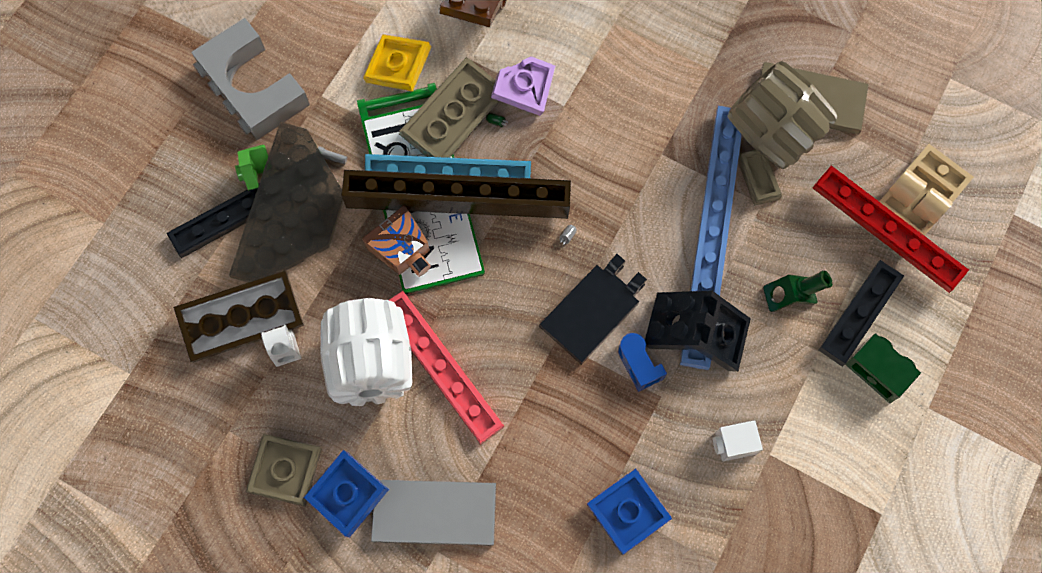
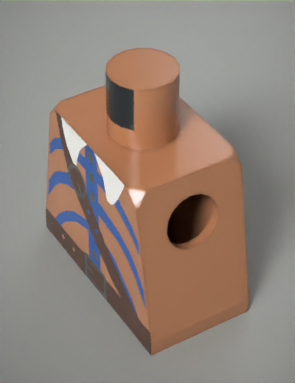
[362,205,431,277]

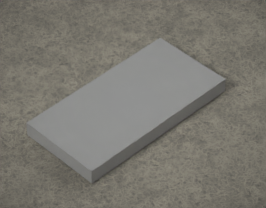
[371,480,496,546]

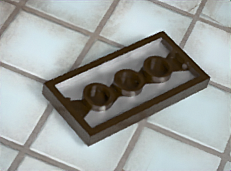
[173,271,304,362]

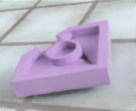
[491,57,555,116]

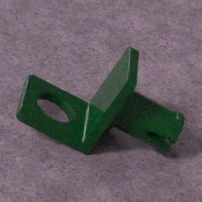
[763,270,833,312]

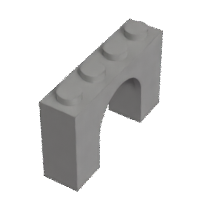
[191,18,310,140]

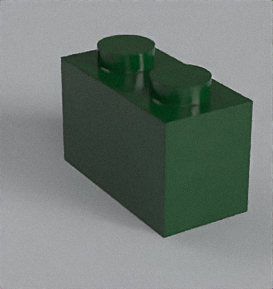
[845,333,921,404]

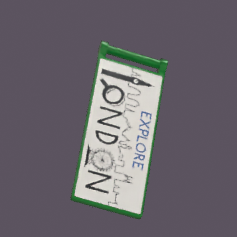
[357,82,485,294]

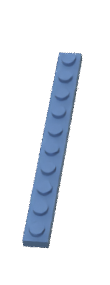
[680,106,742,370]

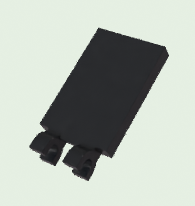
[539,254,647,365]

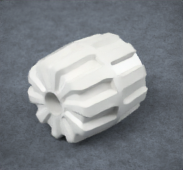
[321,298,412,406]

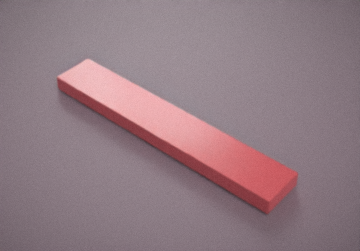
[389,291,504,445]

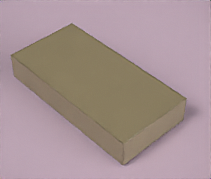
[738,150,782,206]

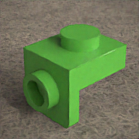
[235,145,273,190]

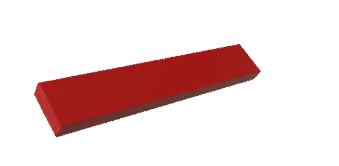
[812,165,969,293]

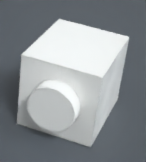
[713,421,763,462]

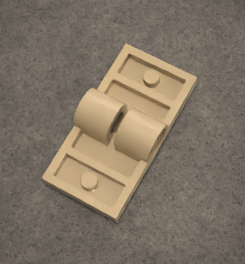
[879,144,974,236]

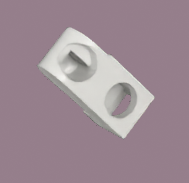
[261,325,301,367]

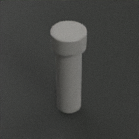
[316,146,348,164]

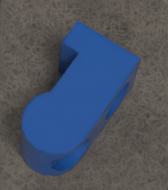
[618,333,667,392]

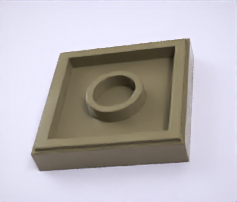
[246,434,322,507]

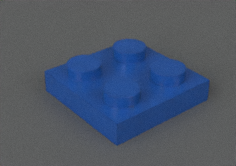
[304,450,389,538]
[586,469,672,555]

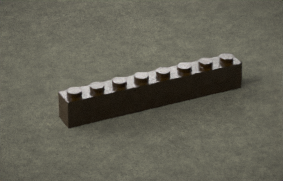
[341,170,571,219]

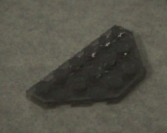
[229,122,343,282]

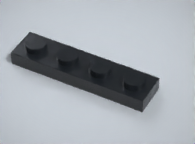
[818,260,904,367]

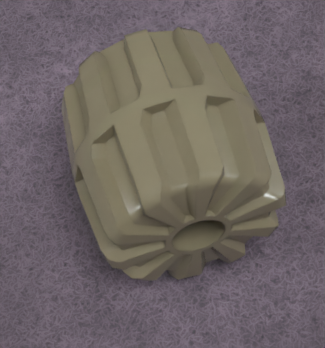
[727,61,837,169]

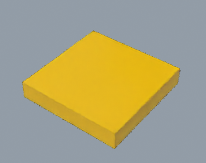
[363,34,431,92]

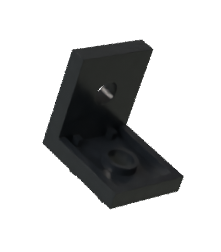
[645,290,751,372]

